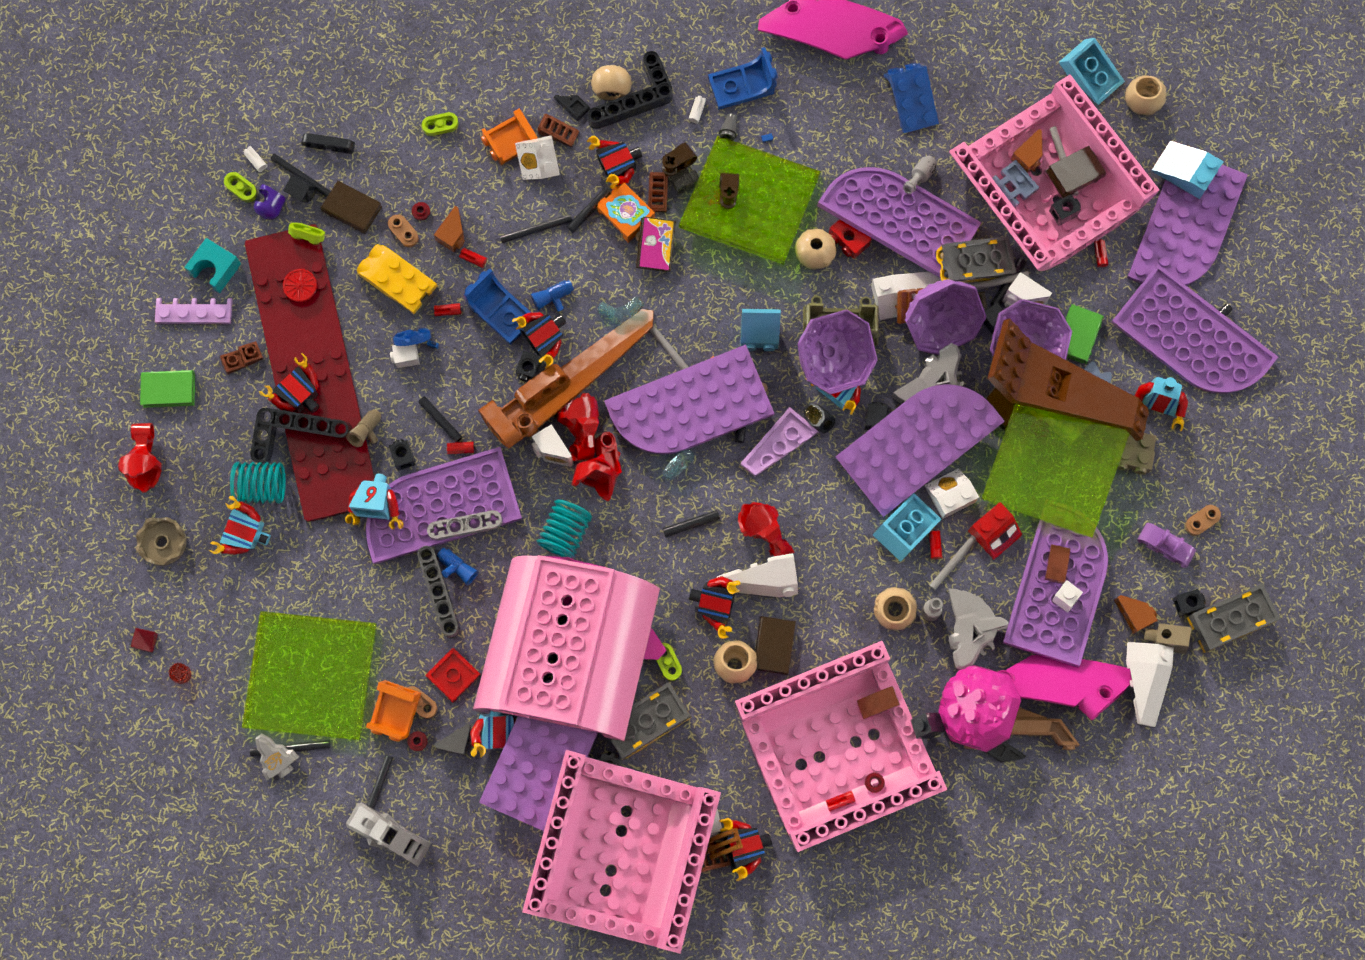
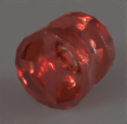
[169,663,192,684]

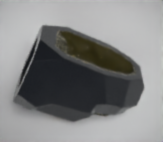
[803,403,835,434]

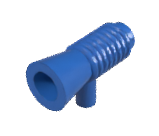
[530,280,574,312]
[437,548,479,586]

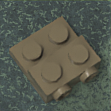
[1111,428,1157,475]

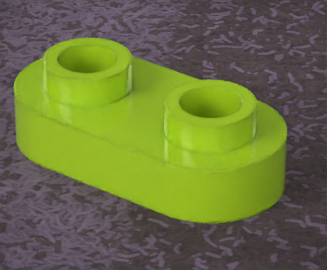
[422,112,459,136]
[224,172,258,203]
[288,223,325,244]
[656,643,682,681]

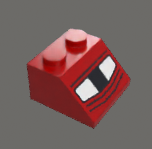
[968,502,1022,560]

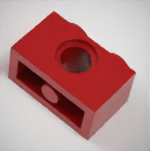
[829,219,872,259]

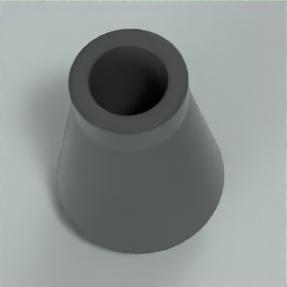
[719,114,738,142]

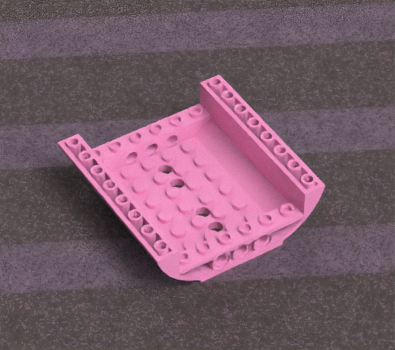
[949,75,1159,271]
[473,555,660,741]
[735,641,947,852]
[522,750,721,954]

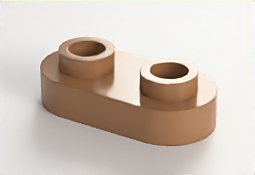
[388,215,419,247]
[1185,505,1221,536]
[407,686,438,719]

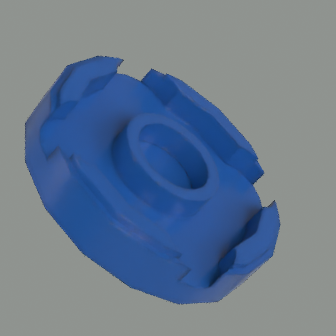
[393,328,431,346]

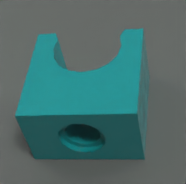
[184,238,241,294]

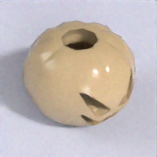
[591,65,632,100]
[1125,75,1167,115]
[795,228,836,270]
[874,587,917,630]
[714,640,757,684]

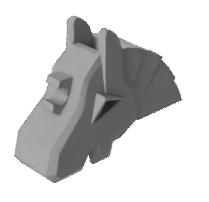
[892,343,964,404]
[948,588,1008,671]
[346,802,431,867]

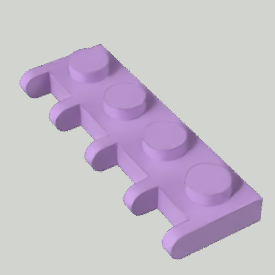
[155,298,232,324]

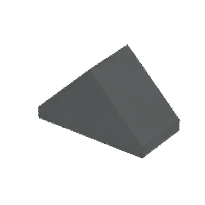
[434,724,472,756]

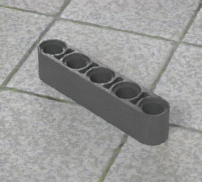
[417,546,460,639]

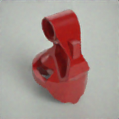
[557,393,599,461]
[118,423,162,493]
[571,432,622,501]
[738,502,795,556]

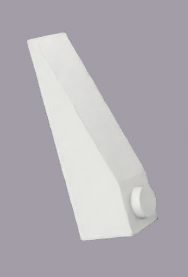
[871,272,942,320]
[717,554,798,597]
[1126,642,1174,727]

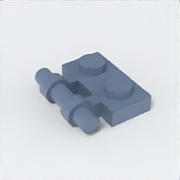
[992,160,1039,208]

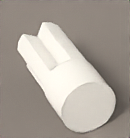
[688,96,706,124]
[243,146,267,172]

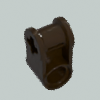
[662,142,698,176]
[719,173,739,209]

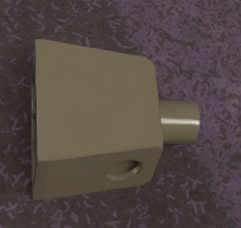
[1144,624,1192,655]

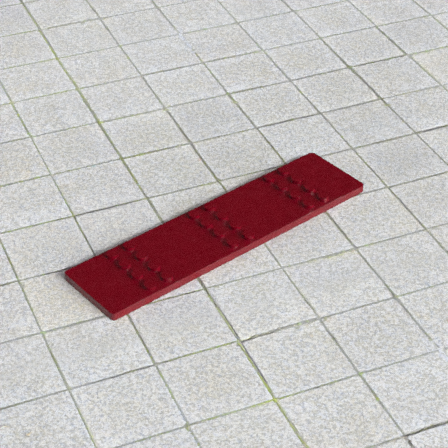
[245,224,375,522]

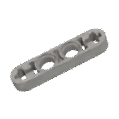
[427,510,503,540]

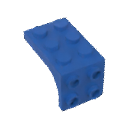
[708,47,778,110]
[884,63,939,133]
[464,269,531,345]

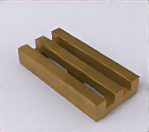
[707,828,743,860]

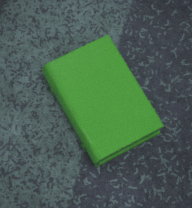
[1065,304,1104,364]
[140,370,195,408]

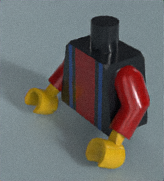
[587,136,643,189]
[512,312,566,368]
[259,353,320,413]
[689,576,740,639]
[719,818,772,881]

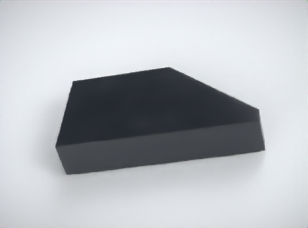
[554,95,590,121]
[985,741,1026,763]

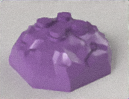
[905,279,987,355]
[990,299,1072,360]
[797,310,878,394]

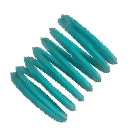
[230,461,286,504]
[536,499,592,559]

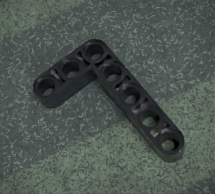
[588,51,673,129]
[250,408,353,463]

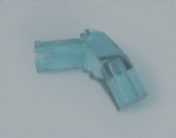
[597,297,645,324]
[662,449,695,480]

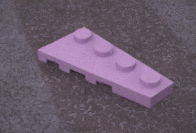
[741,407,819,477]

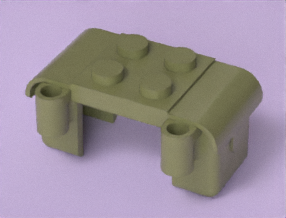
[803,295,879,346]

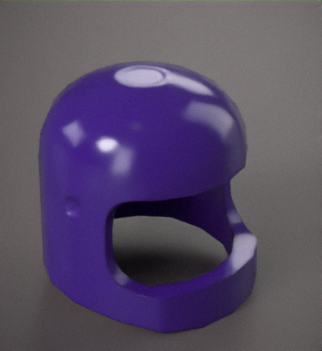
[254,184,286,220]

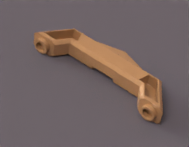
[959,707,1080,750]

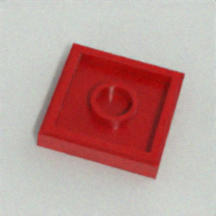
[425,648,481,703]

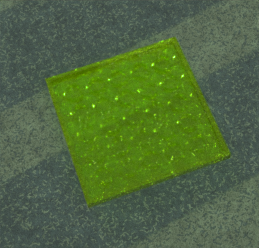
[679,135,821,265]
[981,404,1130,538]
[242,611,377,741]

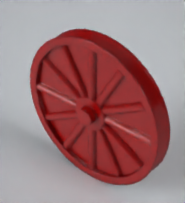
[283,269,317,302]

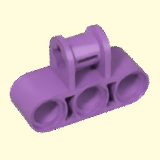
[1137,523,1196,568]

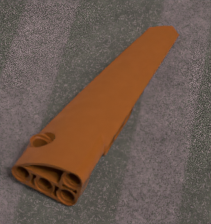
[478,309,654,449]

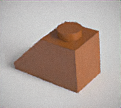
[1011,129,1042,173]
[434,206,465,252]
[1114,595,1158,634]

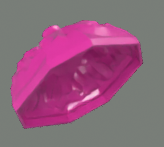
[938,665,1021,752]

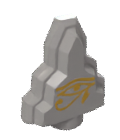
[255,733,299,780]

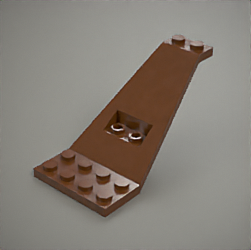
[987,318,1149,441]

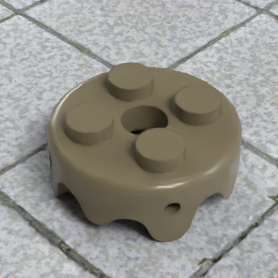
[136,517,187,566]

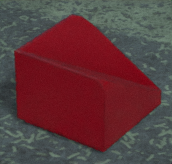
[131,628,158,653]

